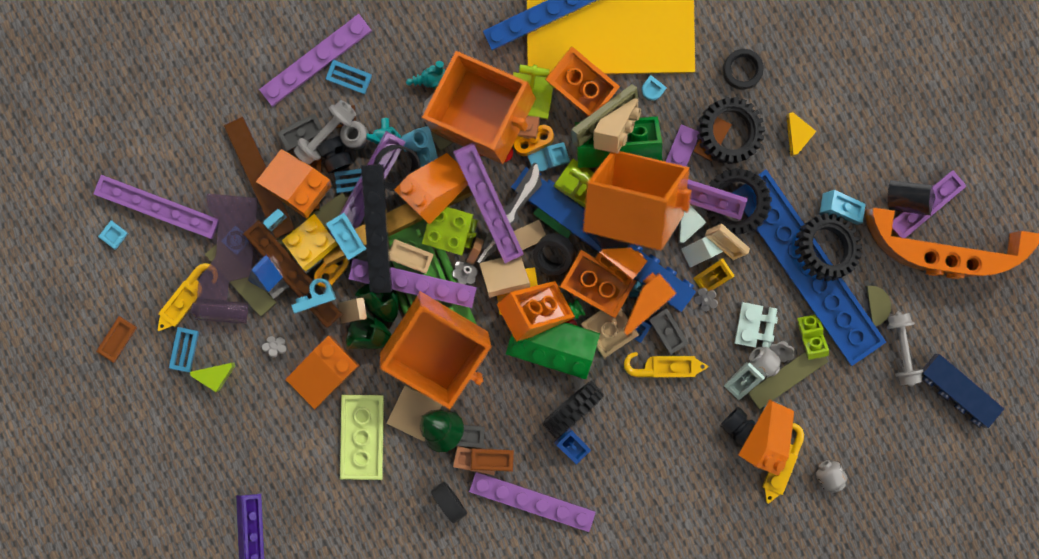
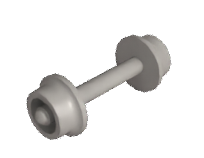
[294,100,356,164]
[886,311,924,387]

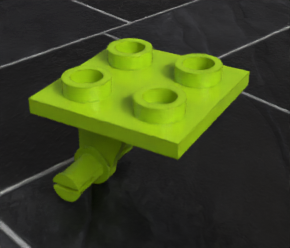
[513,64,553,120]
[554,159,594,207]
[422,207,479,255]

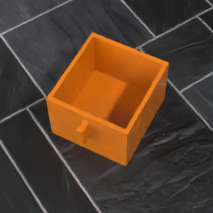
[422,51,536,164]
[583,151,692,251]
[380,291,491,409]

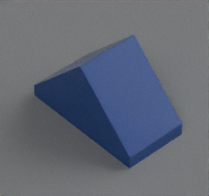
[248,255,283,292]
[554,427,591,465]

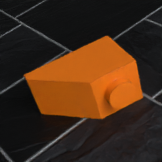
[595,248,647,286]

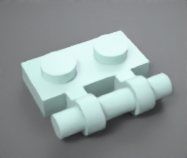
[734,302,778,348]

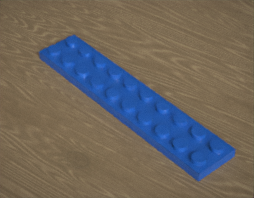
[732,169,886,366]

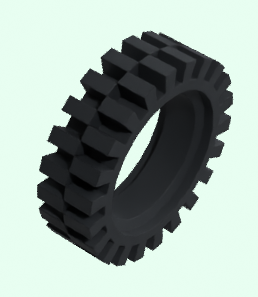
[697,97,765,164]
[704,169,772,234]
[794,213,862,281]
[542,381,604,438]

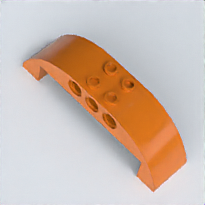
[865,208,1039,279]

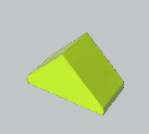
[190,363,235,392]

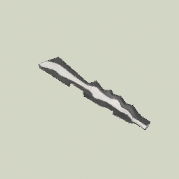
[476,163,542,263]

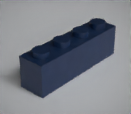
[921,354,1004,428]

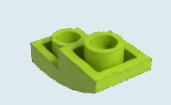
[797,314,829,360]

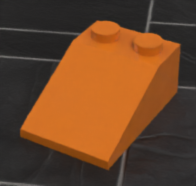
[545,46,620,117]
[256,149,332,219]
[394,153,468,224]
[558,250,636,318]
[624,273,676,335]
[497,281,575,341]
[285,335,360,410]
[738,400,794,476]

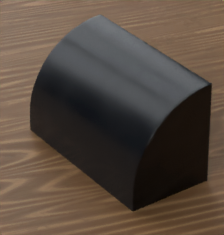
[887,180,935,216]

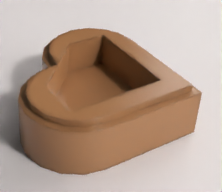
[466,237,484,265]

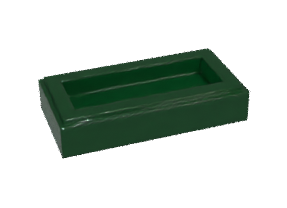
[533,208,571,238]

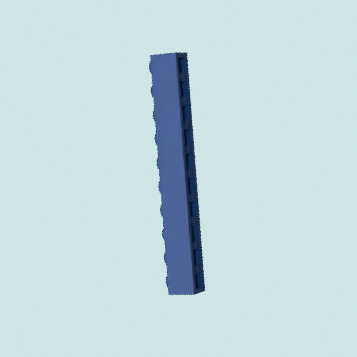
[511,167,696,312]

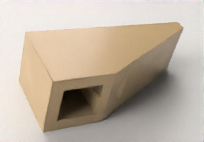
[594,98,641,153]

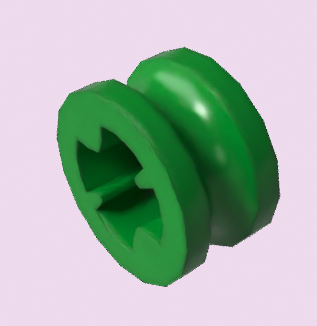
[568,299,585,320]

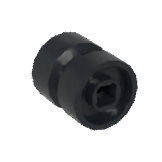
[317,136,353,174]
[720,407,756,447]

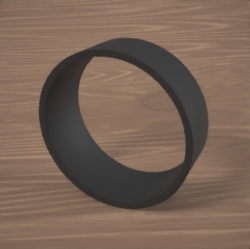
[374,145,420,192]

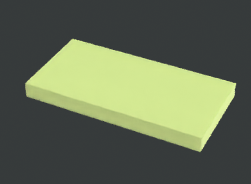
[340,395,384,480]

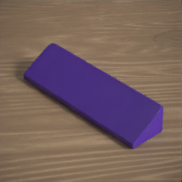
[236,494,264,559]

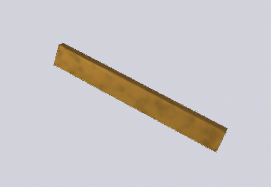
[323,185,473,267]

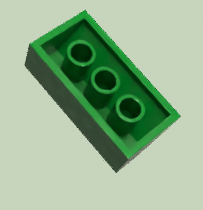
[575,117,662,168]
[506,322,600,379]

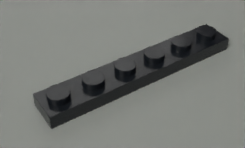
[361,164,392,293]

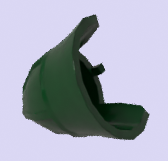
[355,283,399,322]
[346,313,391,350]
[420,410,464,453]

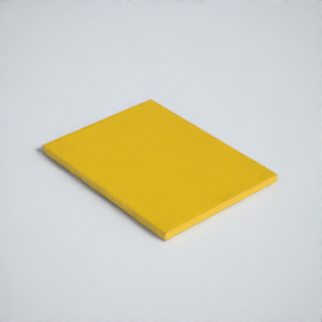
[527,0,695,75]

